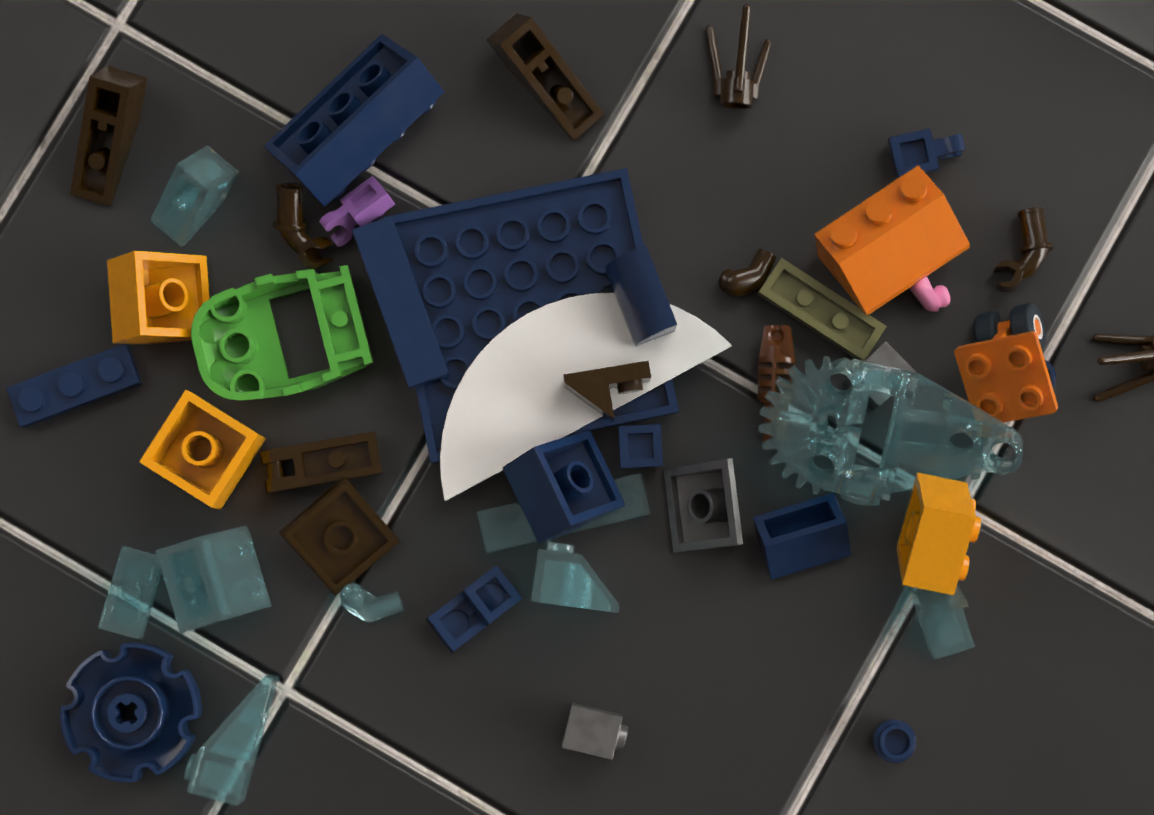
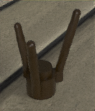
[706,4,772,109]
[1093,334,1154,402]

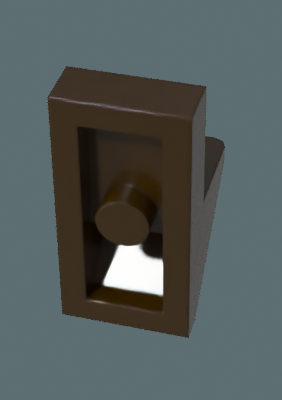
[563,361,651,422]

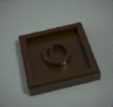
[279,476,400,596]

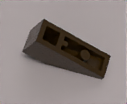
[486,13,604,141]
[70,66,148,206]

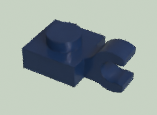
[888,128,966,179]

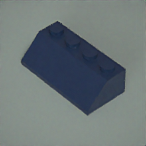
[263,34,445,207]

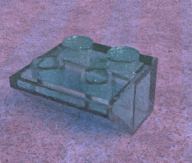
[156,526,272,633]

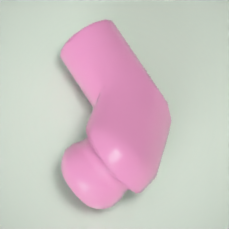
[909,276,951,312]

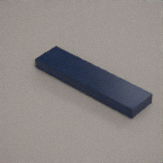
[352,215,450,389]

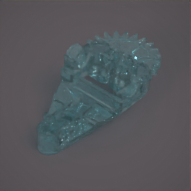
[759,356,1023,506]

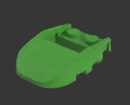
[191,265,374,401]

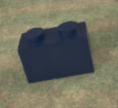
[502,430,626,544]

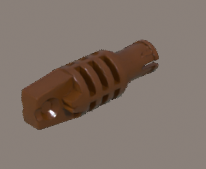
[758,325,796,442]

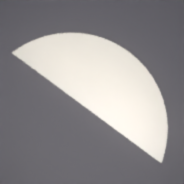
[440,293,732,501]

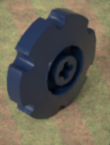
[60,642,202,782]

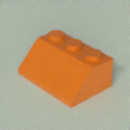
[814,165,970,316]

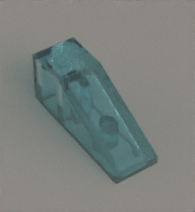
[184,675,279,806]

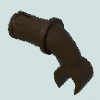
[273,183,333,269]
[994,207,1054,292]

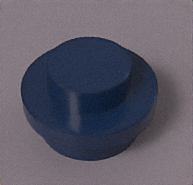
[873,719,916,763]

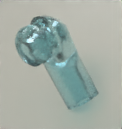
[340,583,404,622]

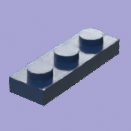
[6,344,143,428]

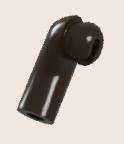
[718,249,777,297]

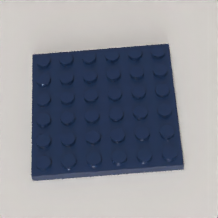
[382,168,679,464]

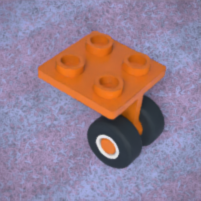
[954,303,1058,427]

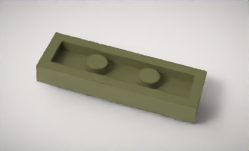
[757,257,887,363]

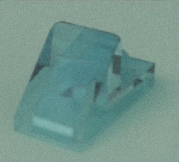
[909,584,975,659]

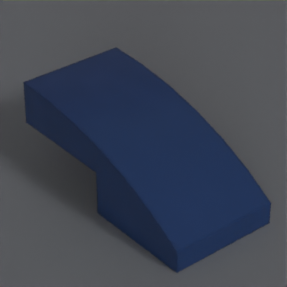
[426,565,523,654]

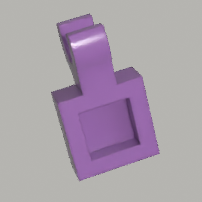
[319,176,395,247]

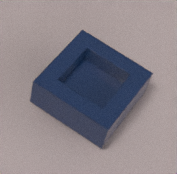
[618,424,663,469]

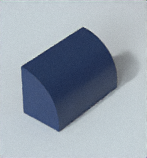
[605,245,678,347]
[753,493,851,580]

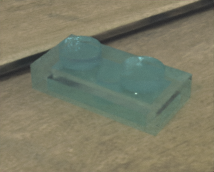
[98,545,167,639]

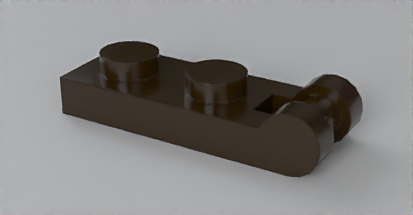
[260,431,383,494]

